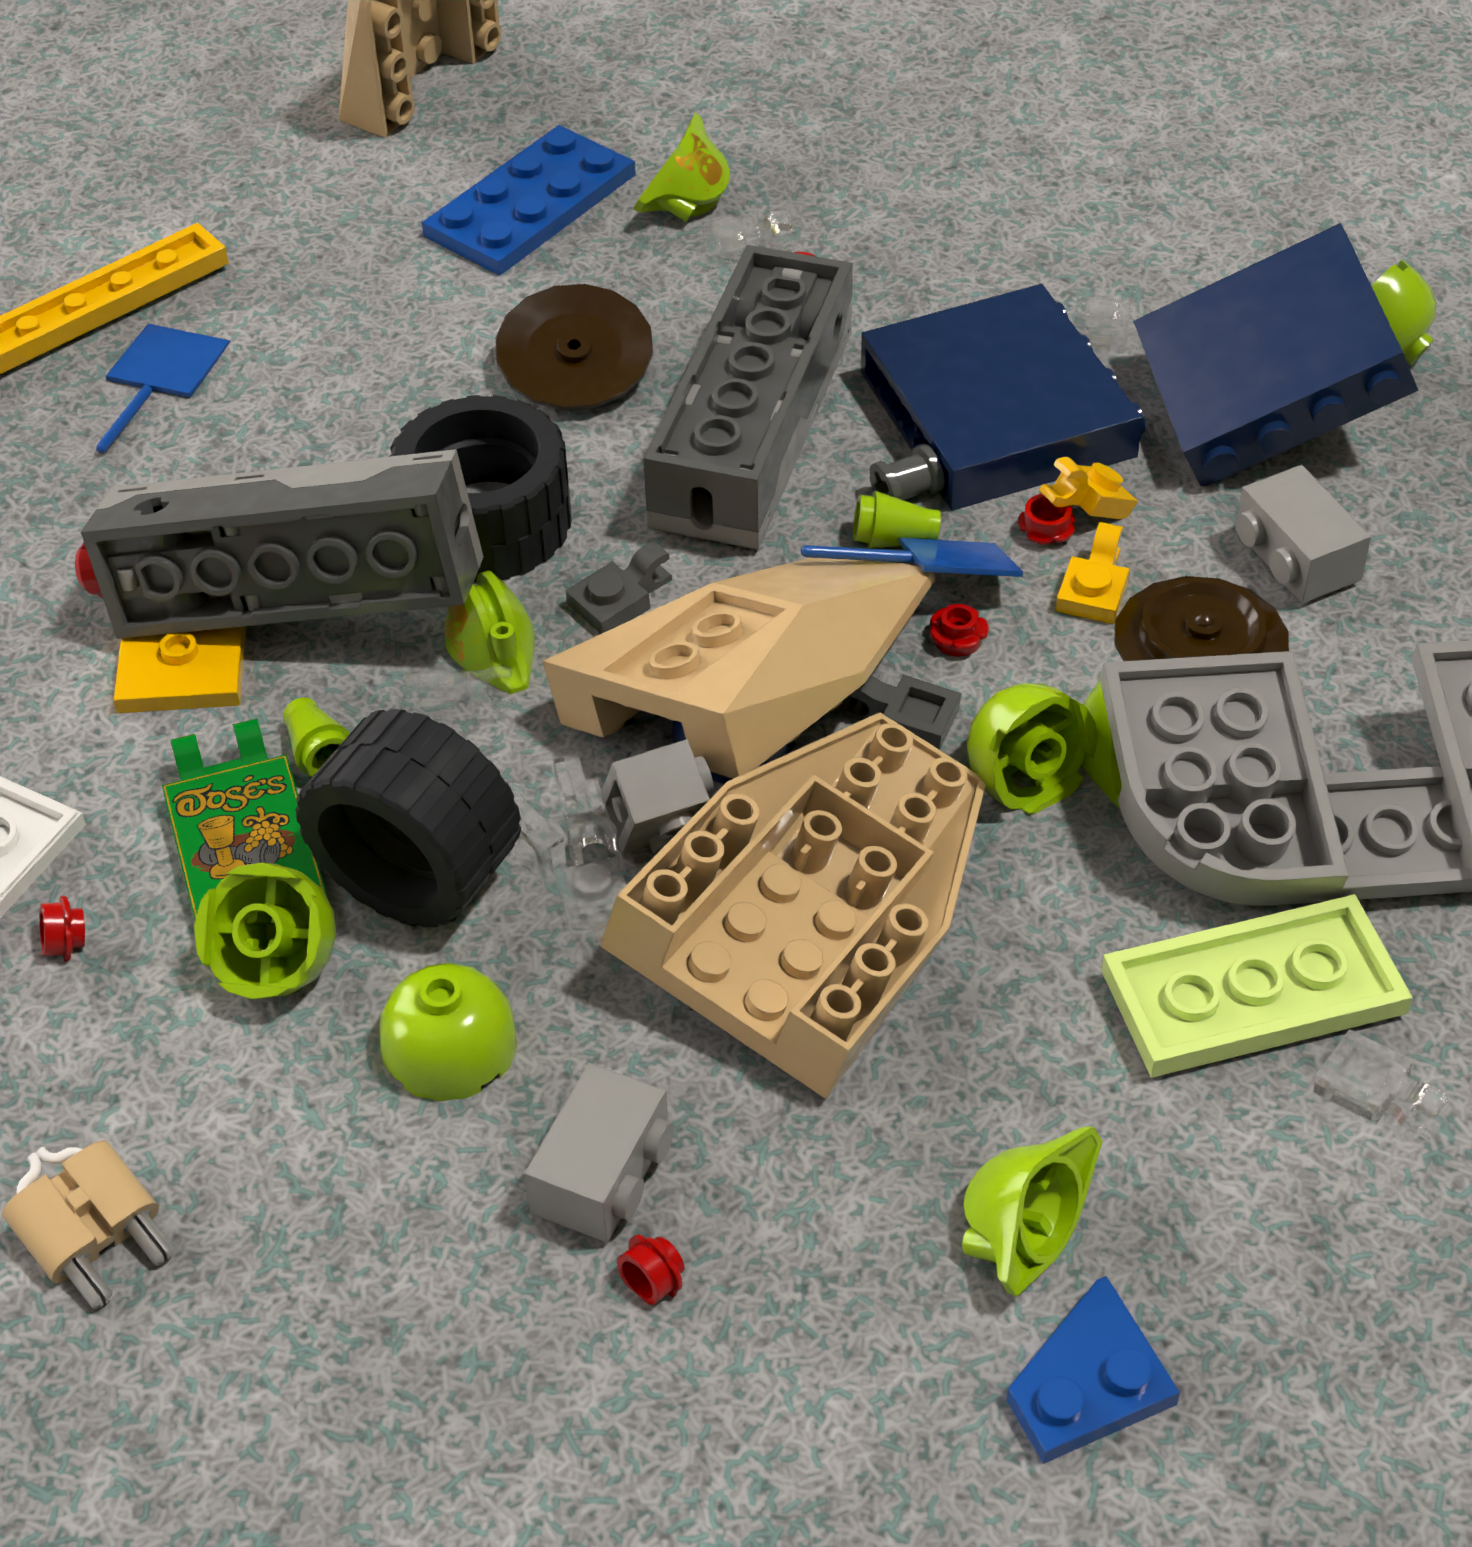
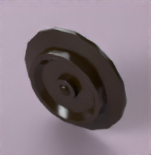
[495,284,653,410]
[1115,576,1289,661]

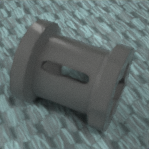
[870,444,945,500]

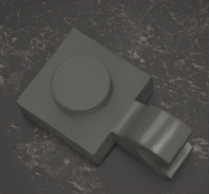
[565,541,672,634]
[845,674,962,750]

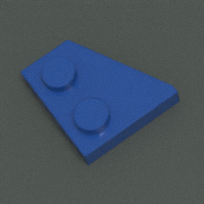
[1007,1276,1180,1464]

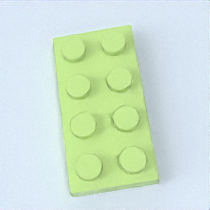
[1101,894,1413,1078]

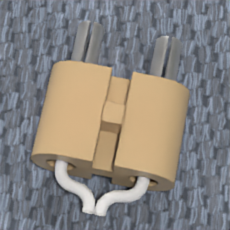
[2,1140,175,1309]

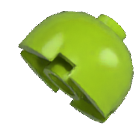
[1371,259,1437,365]
[966,683,1097,814]
[194,862,336,999]
[379,963,518,1101]

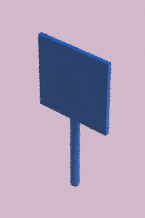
[96,323,231,453]
[801,538,1023,577]

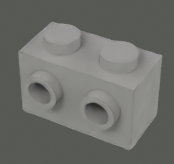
[1235,465,1371,604]
[600,739,714,855]
[524,1063,675,1243]

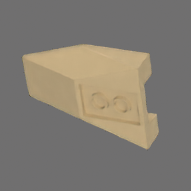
[339,0,502,138]
[542,558,935,779]
[600,712,986,1099]

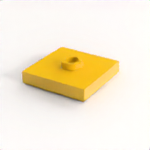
[114,626,246,713]

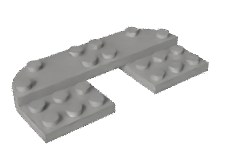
[1100,640,1472,906]

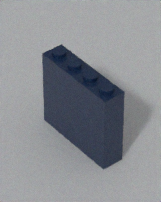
[1133,223,1419,486]
[861,284,1145,511]

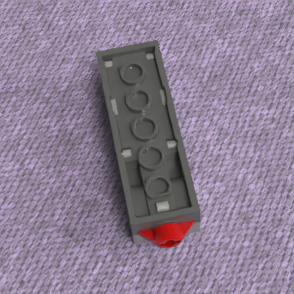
[643,245,853,550]
[75,449,483,639]

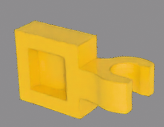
[1039,457,1138,520]
[1056,522,1130,624]

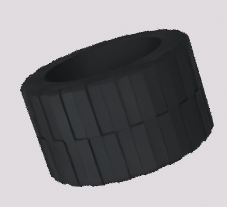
[389,395,572,582]
[295,709,521,927]

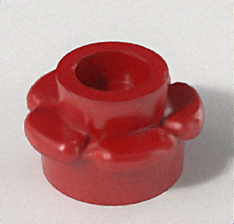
[1018,494,1075,545]
[930,604,989,657]
[39,896,85,962]
[617,1234,685,1305]

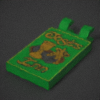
[162,718,328,920]

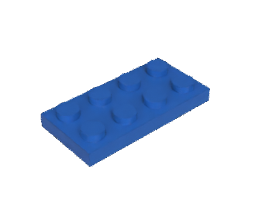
[422,125,636,276]

